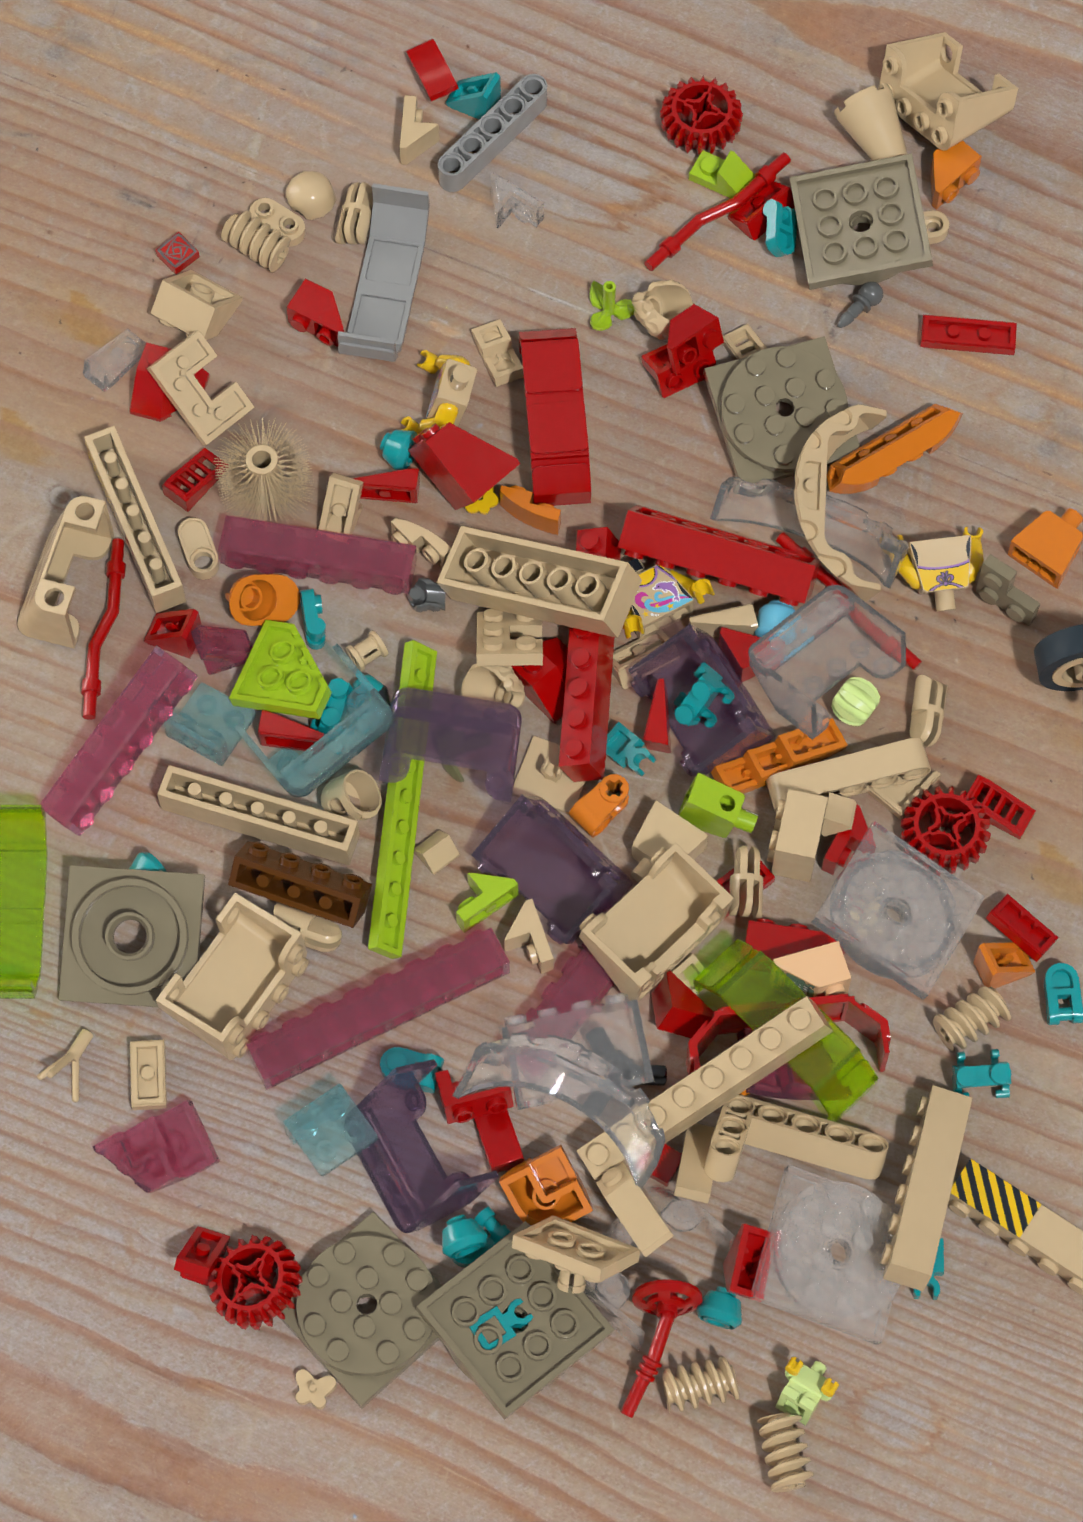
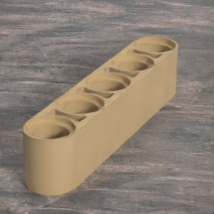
[766,738,931,813]

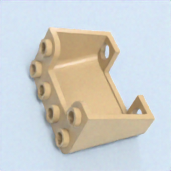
[878,32,1018,151]
[17,496,114,649]
[156,893,309,1061]

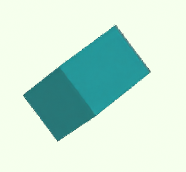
[445,72,501,120]

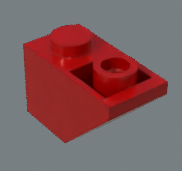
[286,278,344,347]
[667,304,724,375]

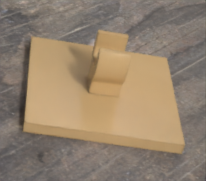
[510,736,586,814]

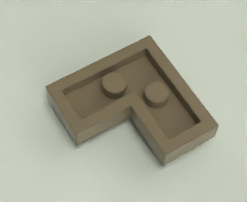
[976,554,1040,626]

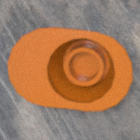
[225,574,300,626]

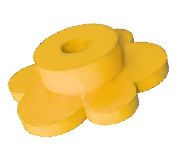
[465,487,499,515]

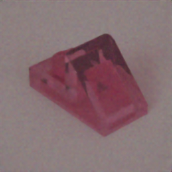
[191,625,252,675]

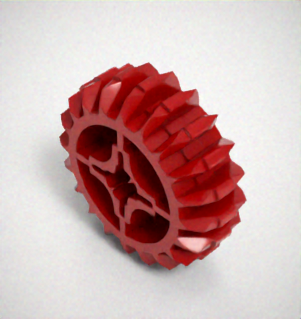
[660,75,743,155]
[900,786,991,875]
[208,1235,303,1330]

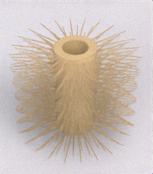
[213,417,314,533]

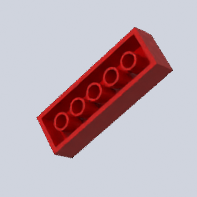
[618,505,821,606]

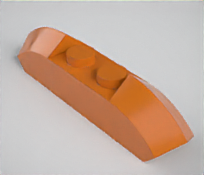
[827,404,963,494]

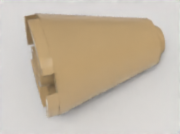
[834,83,907,161]

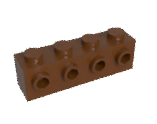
[228,841,372,928]

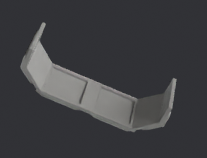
[338,183,430,362]

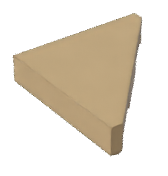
[866,771,941,820]

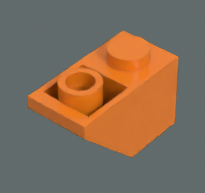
[931,141,982,210]

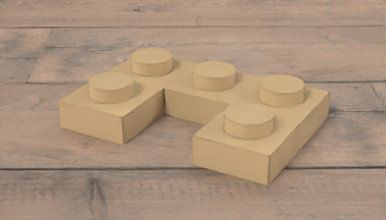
[147,330,255,445]
[476,609,543,666]

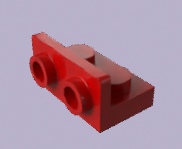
[641,344,716,398]

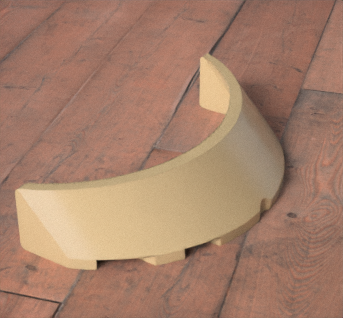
[794,404,887,602]

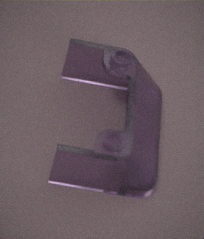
[345,1059,499,1233]

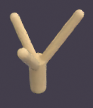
[37,1029,93,1102]

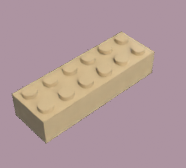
[436,526,642,638]

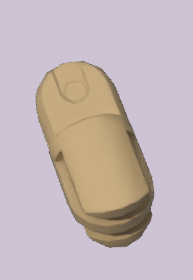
[335,182,373,245]
[910,675,948,747]
[729,846,763,918]
[273,903,342,952]

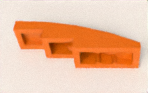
[711,718,848,794]

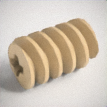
[221,210,291,273]
[933,986,1011,1051]
[662,1356,739,1413]
[757,1413,814,1493]

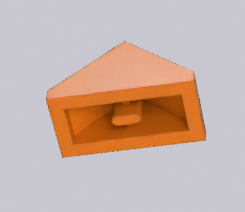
[973,942,1035,989]

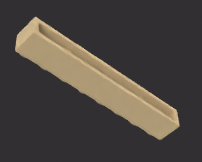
[576,996,833,1181]

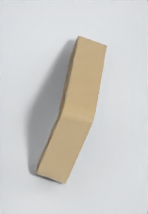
[704,1095,889,1182]

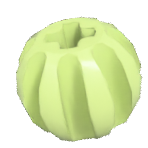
[831,677,880,726]

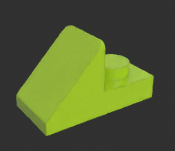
[689,150,755,198]
[456,873,519,933]

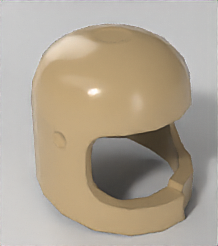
[321,769,382,821]

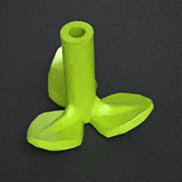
[589,281,634,331]

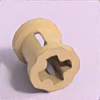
[345,630,388,672]

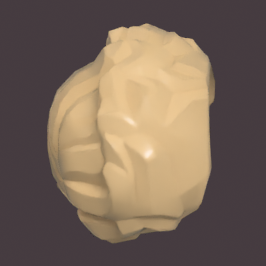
[631,280,694,340]
[460,664,525,723]

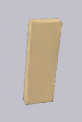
[674,1123,715,1203]

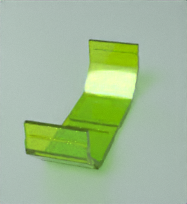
[0,805,48,999]
[693,939,879,1122]

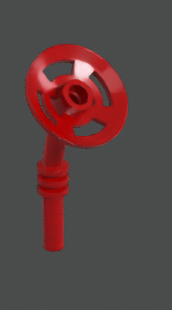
[620,1279,703,1418]

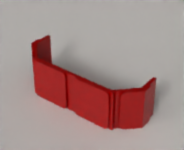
[519,328,591,506]
[686,994,891,1075]

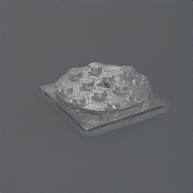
[811,821,985,1000]
[750,1165,901,1345]

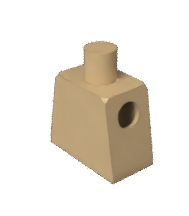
[631,801,708,883]

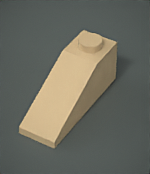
[596,1162,674,1257]

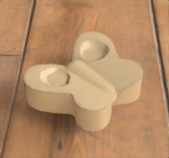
[295,1369,337,1410]

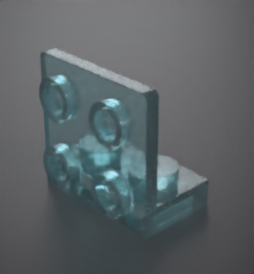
[163,683,256,766]
[283,1083,378,1176]

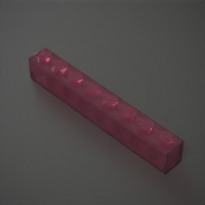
[246,928,510,1090]

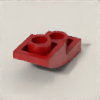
[406,39,459,102]

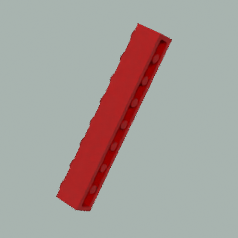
[559,527,621,782]

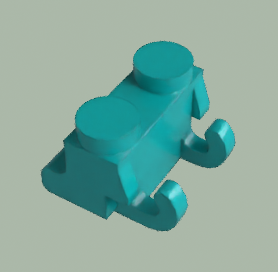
[673,662,735,728]
[310,678,366,740]
[952,1049,1012,1098]

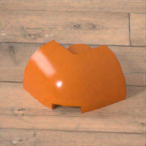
[499,1145,593,1225]

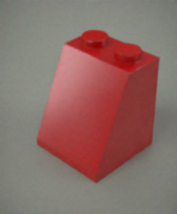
[408,422,521,510]

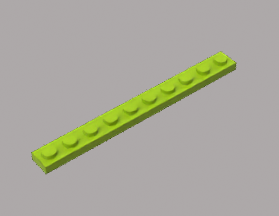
[368,640,437,959]

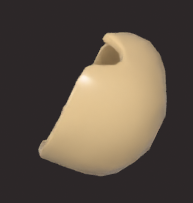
[286,171,336,220]

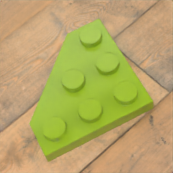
[229,620,332,719]

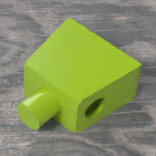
[678,773,758,838]

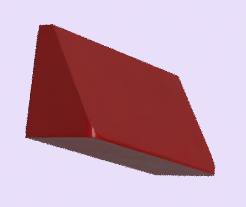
[727,181,795,240]

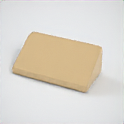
[612,629,679,689]

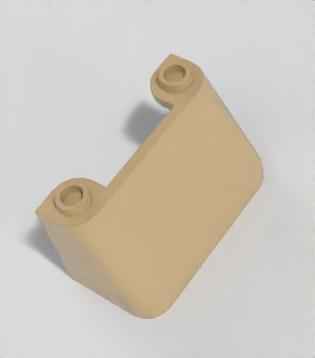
[579,842,734,1005]

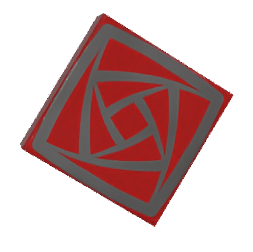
[155,232,200,275]

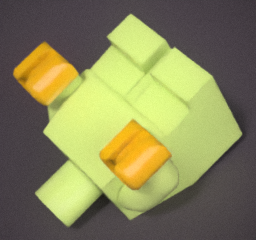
[775,1357,839,1426]

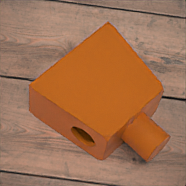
[1007,508,1083,589]

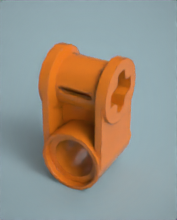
[568,774,629,838]

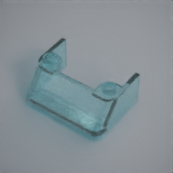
[234,644,394,798]

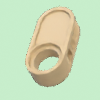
[178,518,220,580]

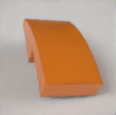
[500,485,561,535]

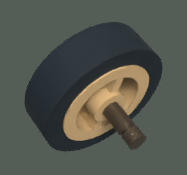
[1034,624,1083,691]

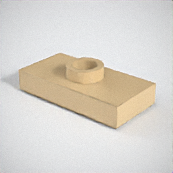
[130,1039,167,1110]

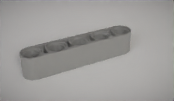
[438,74,547,192]

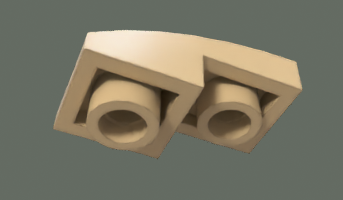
[391,518,451,568]

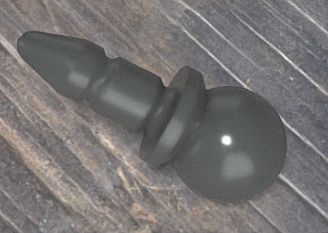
[837,282,883,328]

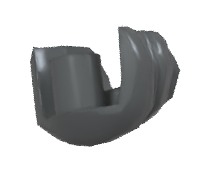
[407,578,446,612]

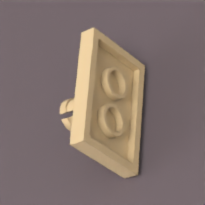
[512,1216,640,1294]

